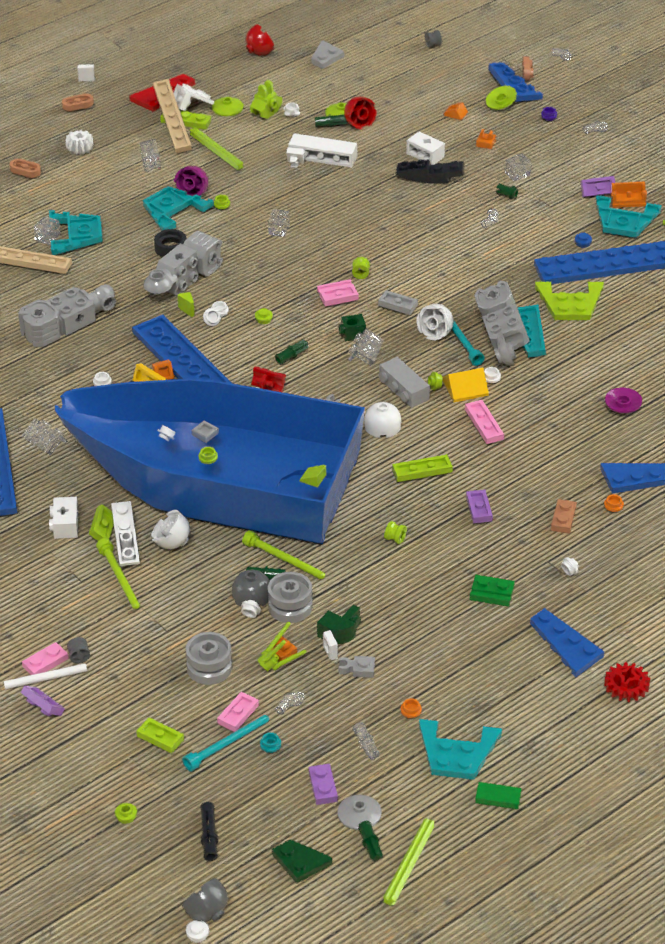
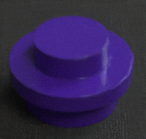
[541,107,557,121]

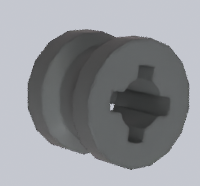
[425,30,442,48]
[67,637,90,663]

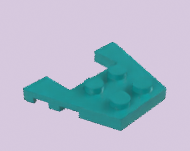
[143,186,214,231]
[596,195,662,238]
[49,210,103,255]
[419,719,502,780]

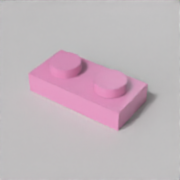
[22,642,68,675]
[217,692,259,732]

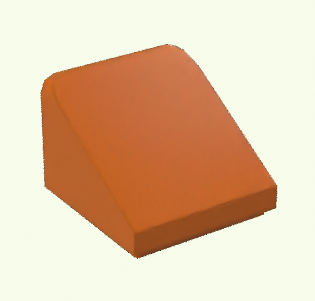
[444,102,468,120]

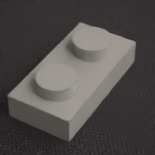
[378,290,418,315]

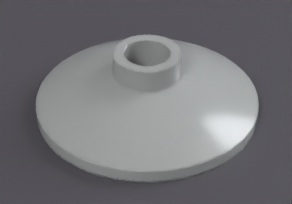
[338,795,382,830]

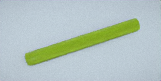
[190,127,244,170]
[383,818,435,906]

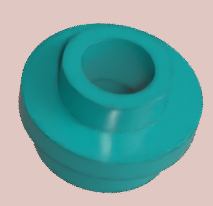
[260,732,281,753]

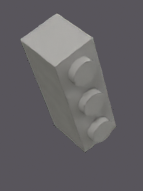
[379,357,430,408]

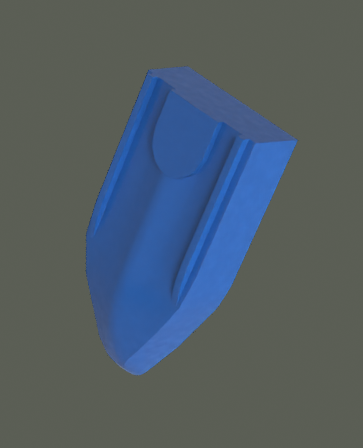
[55,379,365,544]

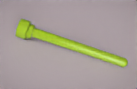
[242,530,325,579]
[96,538,140,609]

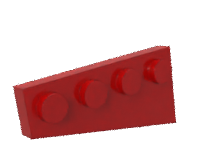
[129,74,195,112]

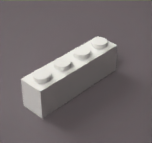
[288,133,357,168]

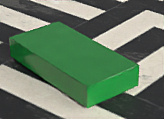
[475,782,522,810]

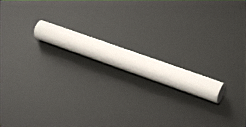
[3,663,87,689]

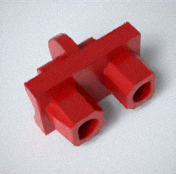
[251,366,286,392]

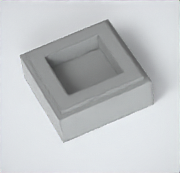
[192,421,219,443]

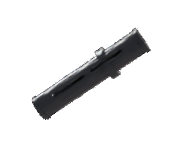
[200,802,218,861]

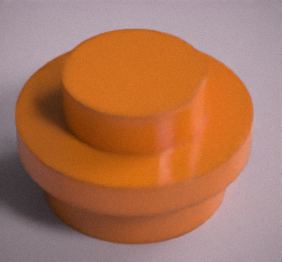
[604,494,624,512]
[401,698,422,718]

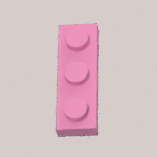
[465,400,504,444]

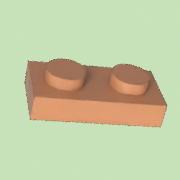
[551,499,577,534]

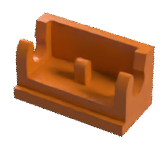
[610,182,647,208]

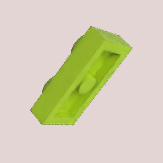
[89,504,114,541]
[136,718,184,753]

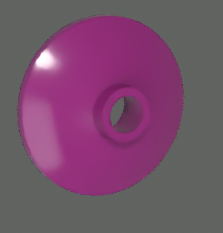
[605,387,642,413]

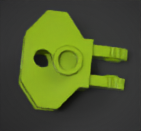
[250,80,282,119]

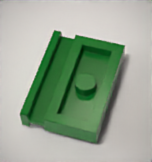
[470,574,515,607]

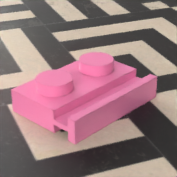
[317,279,359,306]

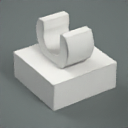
[286,147,305,168]

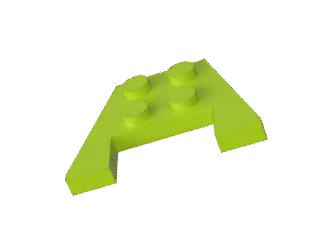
[535,282,604,320]

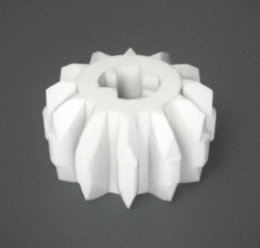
[66,130,93,155]

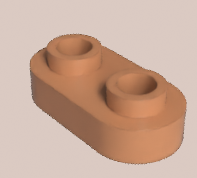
[522,56,533,81]
[62,94,94,112]
[10,159,41,178]

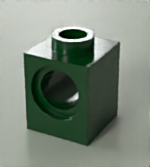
[338,314,366,342]

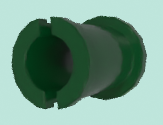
[496,183,519,199]

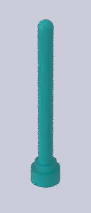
[452,320,485,366]
[182,715,269,772]

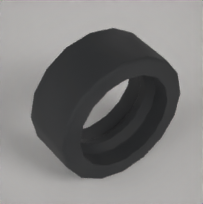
[154,229,187,257]

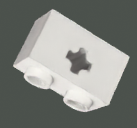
[407,132,445,165]
[49,497,78,539]

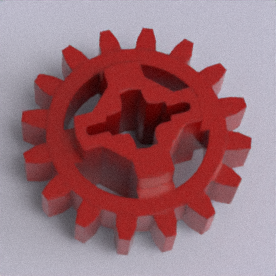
[604,662,650,702]

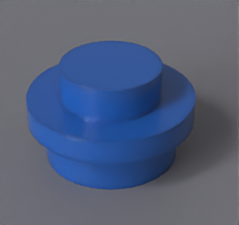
[575,232,592,248]

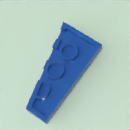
[488,62,543,102]
[600,463,665,494]
[530,608,604,678]

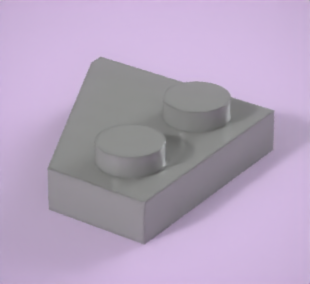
[311,41,344,69]

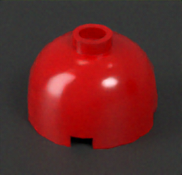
[245,24,275,56]
[344,96,377,130]

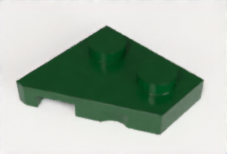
[272,839,332,884]

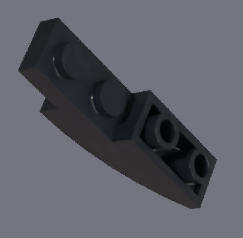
[396,159,465,184]

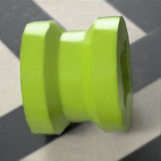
[352,257,370,279]
[384,521,407,544]

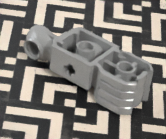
[143,231,223,296]
[474,281,530,366]
[18,285,116,347]

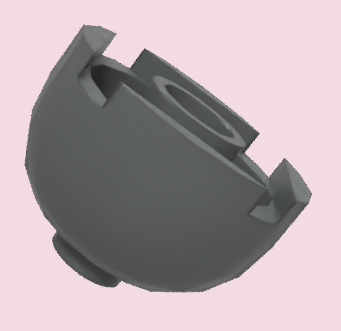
[232,569,270,607]
[182,878,228,922]

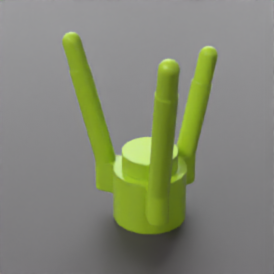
[257,622,306,671]

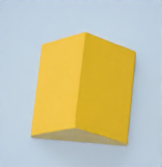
[442,368,489,403]

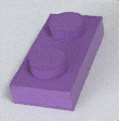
[580,176,615,197]
[466,490,493,523]
[20,685,65,716]
[308,764,338,805]

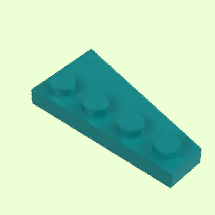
[518,304,546,358]

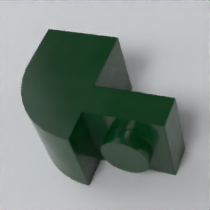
[317,605,361,644]

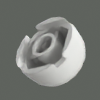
[417,304,453,341]
[364,402,401,438]
[151,510,190,550]

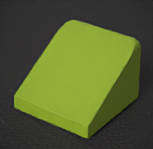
[177,292,195,317]
[300,465,326,487]

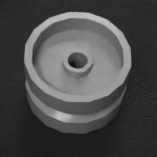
[268,572,312,623]
[186,632,232,685]

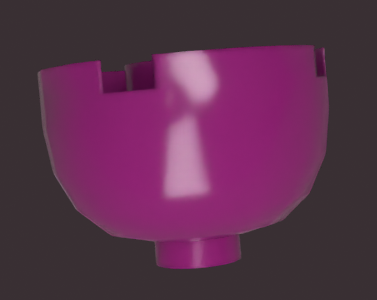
[174,165,208,196]

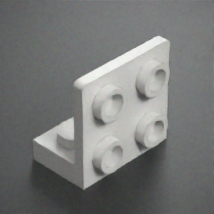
[173,84,214,111]

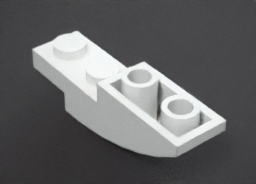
[111,501,140,566]

